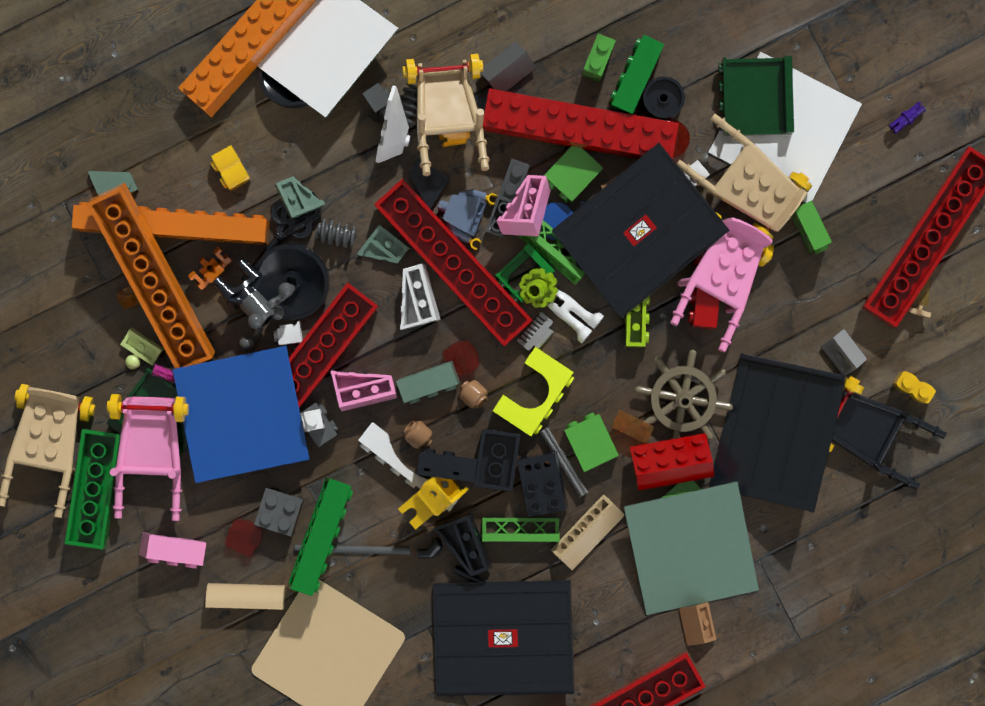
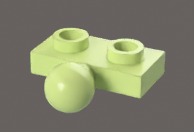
[120,328,164,370]

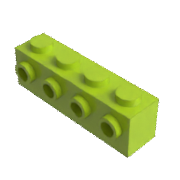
[625,296,650,347]

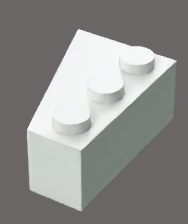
[400,264,441,330]

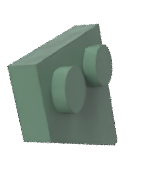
[88,171,139,195]
[275,177,325,219]
[357,225,410,263]

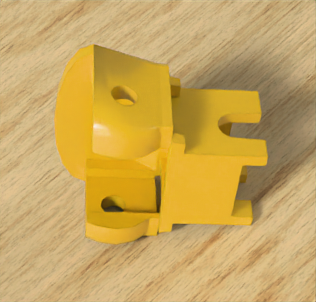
[398,477,469,530]

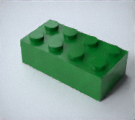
[608,35,664,114]

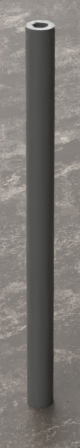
[295,545,410,555]

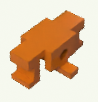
[188,247,232,290]

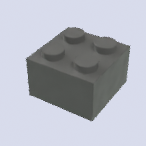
[254,488,304,537]

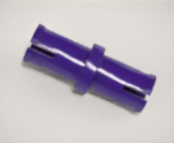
[888,101,926,134]

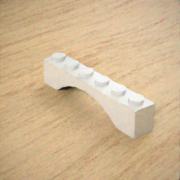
[358,422,460,512]

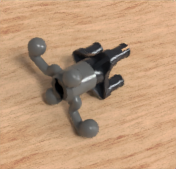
[212,259,295,351]

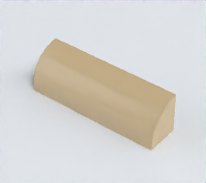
[551,494,625,570]
[205,583,285,610]

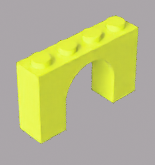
[493,347,574,436]

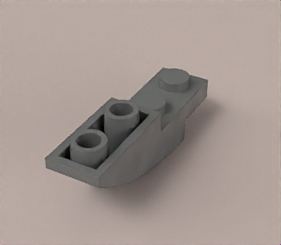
[485,158,530,238]

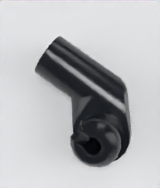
[417,538,443,559]

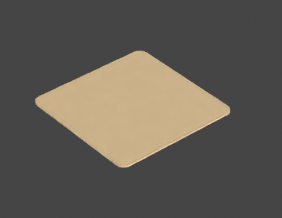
[252,579,405,706]

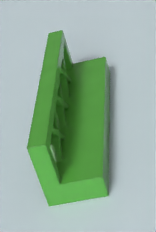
[517,220,585,285]
[482,518,560,542]

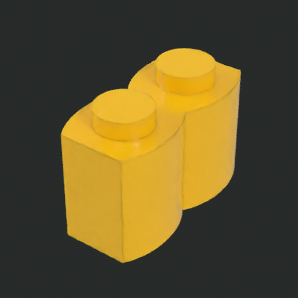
[210,145,251,191]
[892,371,936,404]

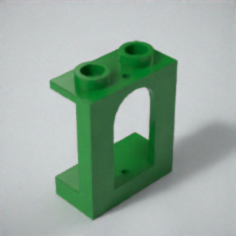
[495,243,555,304]

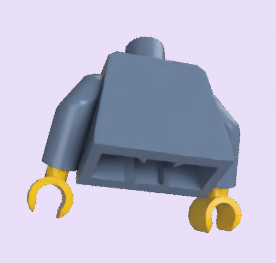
[438,189,497,250]

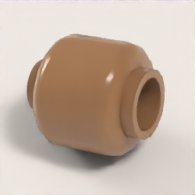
[459,380,488,409]
[404,421,432,449]

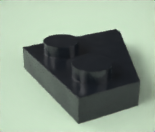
[408,158,450,209]

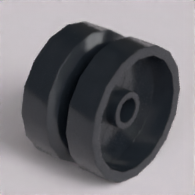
[641,76,685,121]

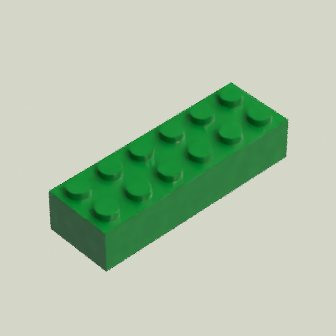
[65,429,121,550]
[287,477,353,596]

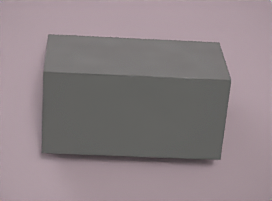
[480,41,536,91]

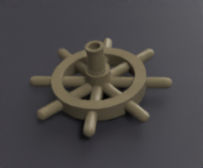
[635,350,733,440]

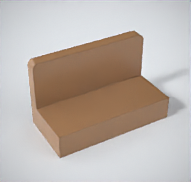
[679,602,717,646]

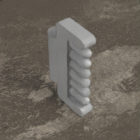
[517,312,554,351]

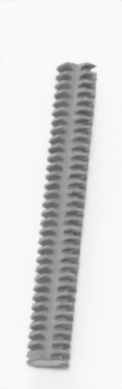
[540,428,588,498]

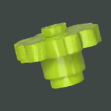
[519,268,558,308]

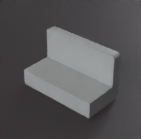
[821,329,867,376]

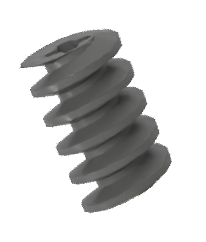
[400,83,417,124]
[314,218,356,250]

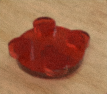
[442,340,479,377]
[225,519,262,556]

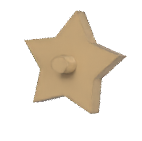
[909,305,931,317]

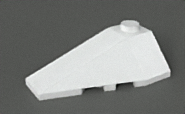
[375,86,411,163]

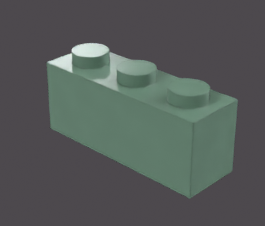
[396,361,460,404]

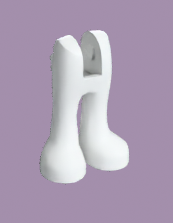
[547,290,604,344]

